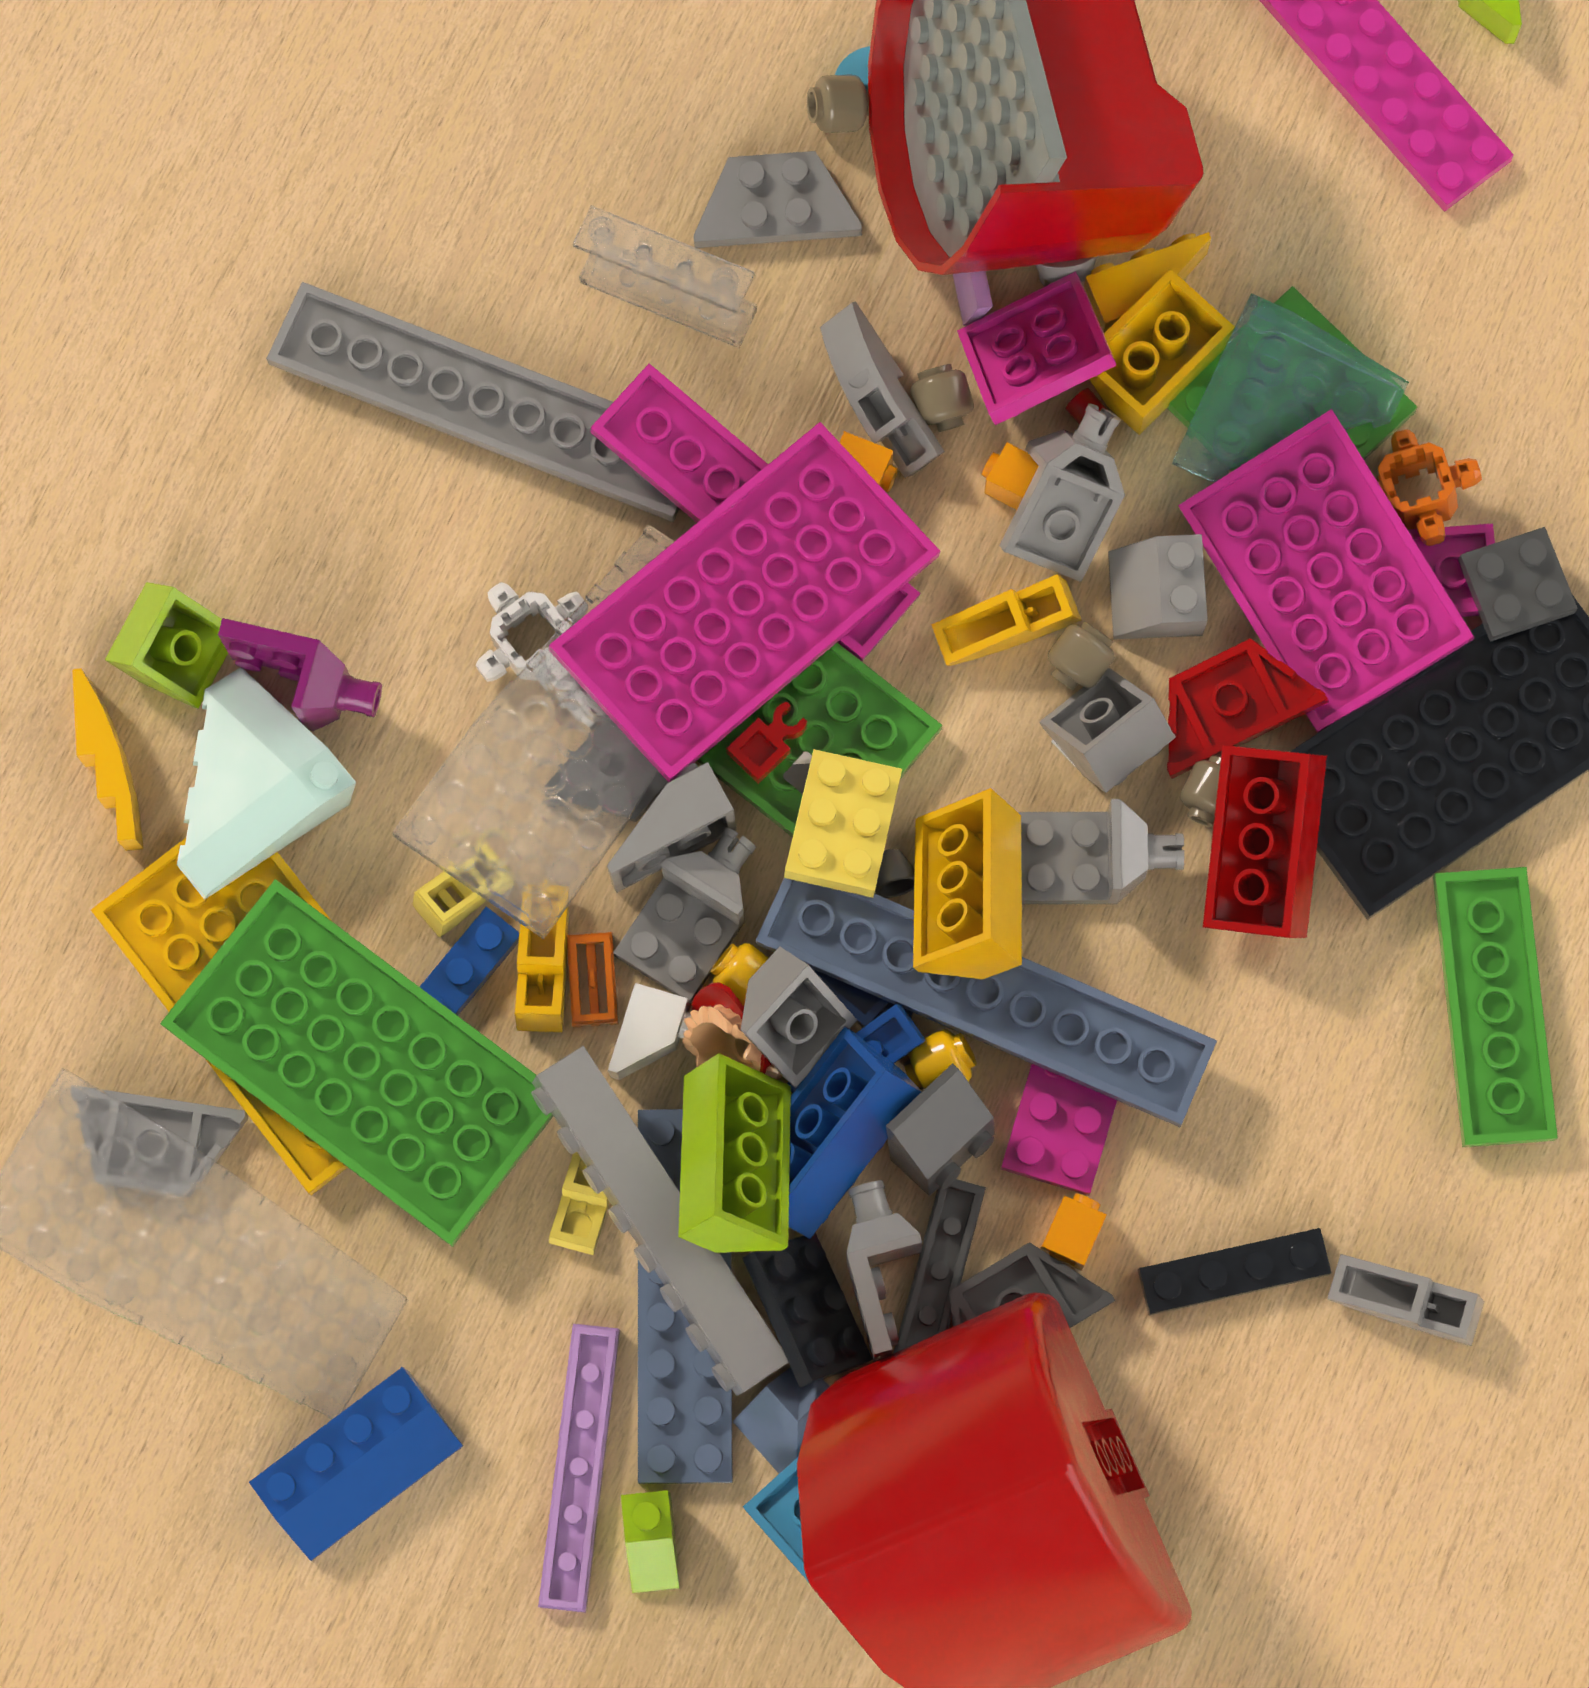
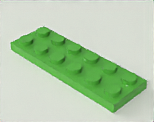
[1433,867,1558,1147]

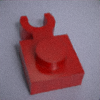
[726,702,807,784]

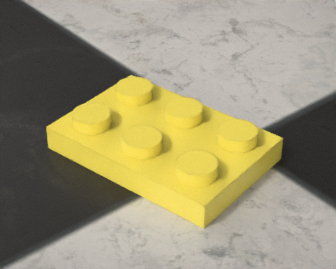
[784,749,902,898]

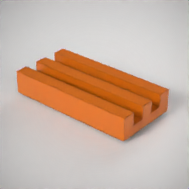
[567,932,619,1028]

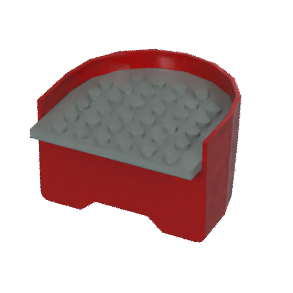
[868,0,1204,275]

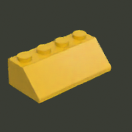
[913,788,1022,979]

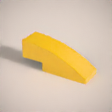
[931,574,1082,666]
[515,885,569,1032]

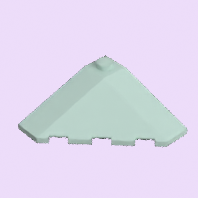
[177,667,356,900]

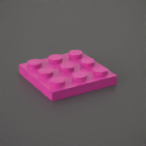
[957,271,1117,425]

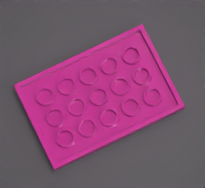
[1178,409,1475,733]

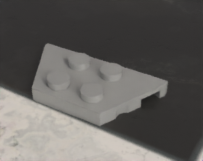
[694,151,862,248]
[71,1085,248,1198]

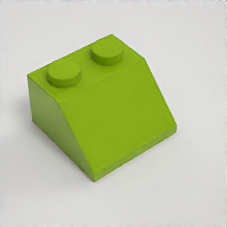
[105,582,228,709]

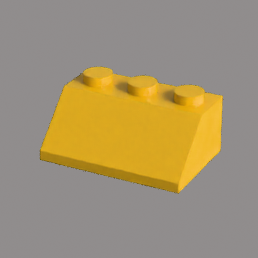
[1090,268,1235,435]

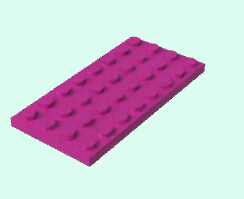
[549,422,941,783]

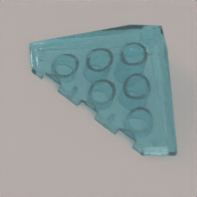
[1172,293,1409,482]

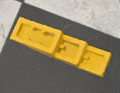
[72,668,144,851]

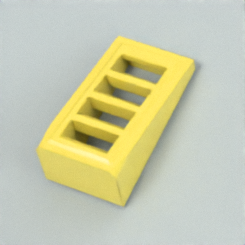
[412,842,514,937]

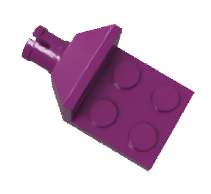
[218,618,382,731]

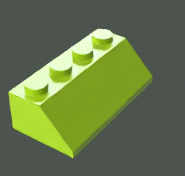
[678,1053,791,1253]

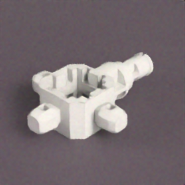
[476,582,608,732]

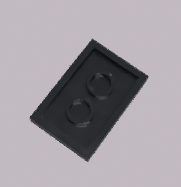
[742,1232,872,1387]

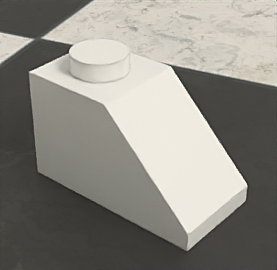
[608,983,691,1080]

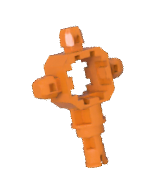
[1375,429,1482,546]

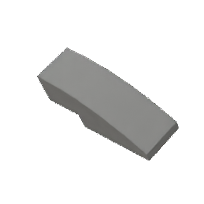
[1328,1254,1484,1346]

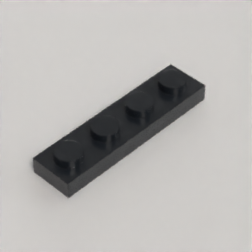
[1138,1228,1332,1315]

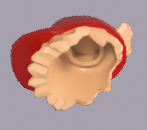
[682,982,783,1079]

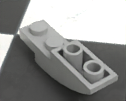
[820,301,945,478]

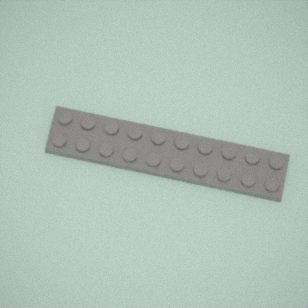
[266,282,680,522]

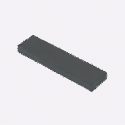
[893,1179,986,1354]

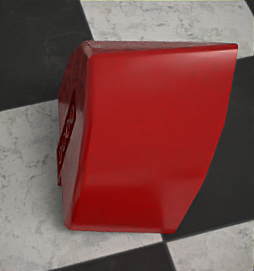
[797,1292,1192,1688]

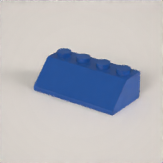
[789,1026,922,1239]
[249,1367,463,1561]

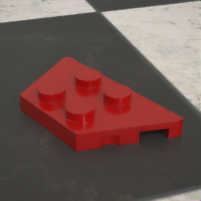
[1167,638,1329,779]

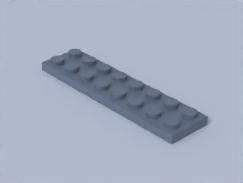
[638,1109,733,1484]

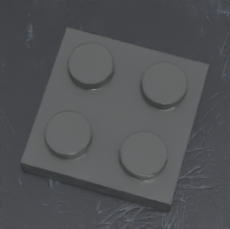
[1458,527,1578,641]

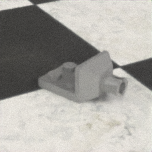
[999,404,1125,582]
[1018,799,1184,905]
[613,827,756,1004]
[847,1180,922,1362]

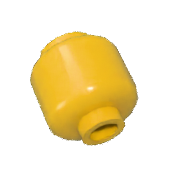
[710,943,769,1006]
[905,1029,977,1089]

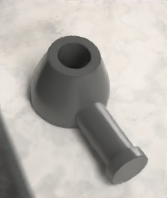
[874,849,915,898]

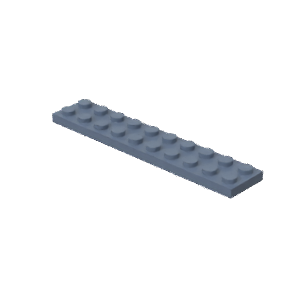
[755,878,1217,1127]

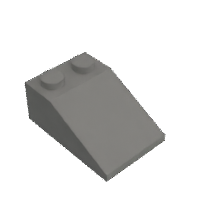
[607,762,736,893]

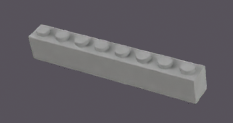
[531,1046,788,1396]

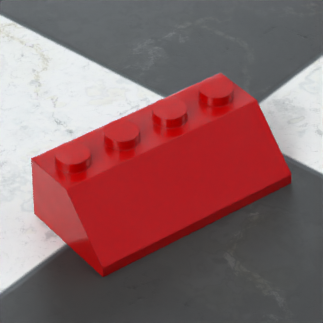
[1203,745,1327,938]

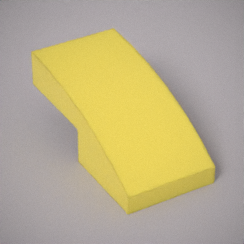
[549,1152,609,1255]

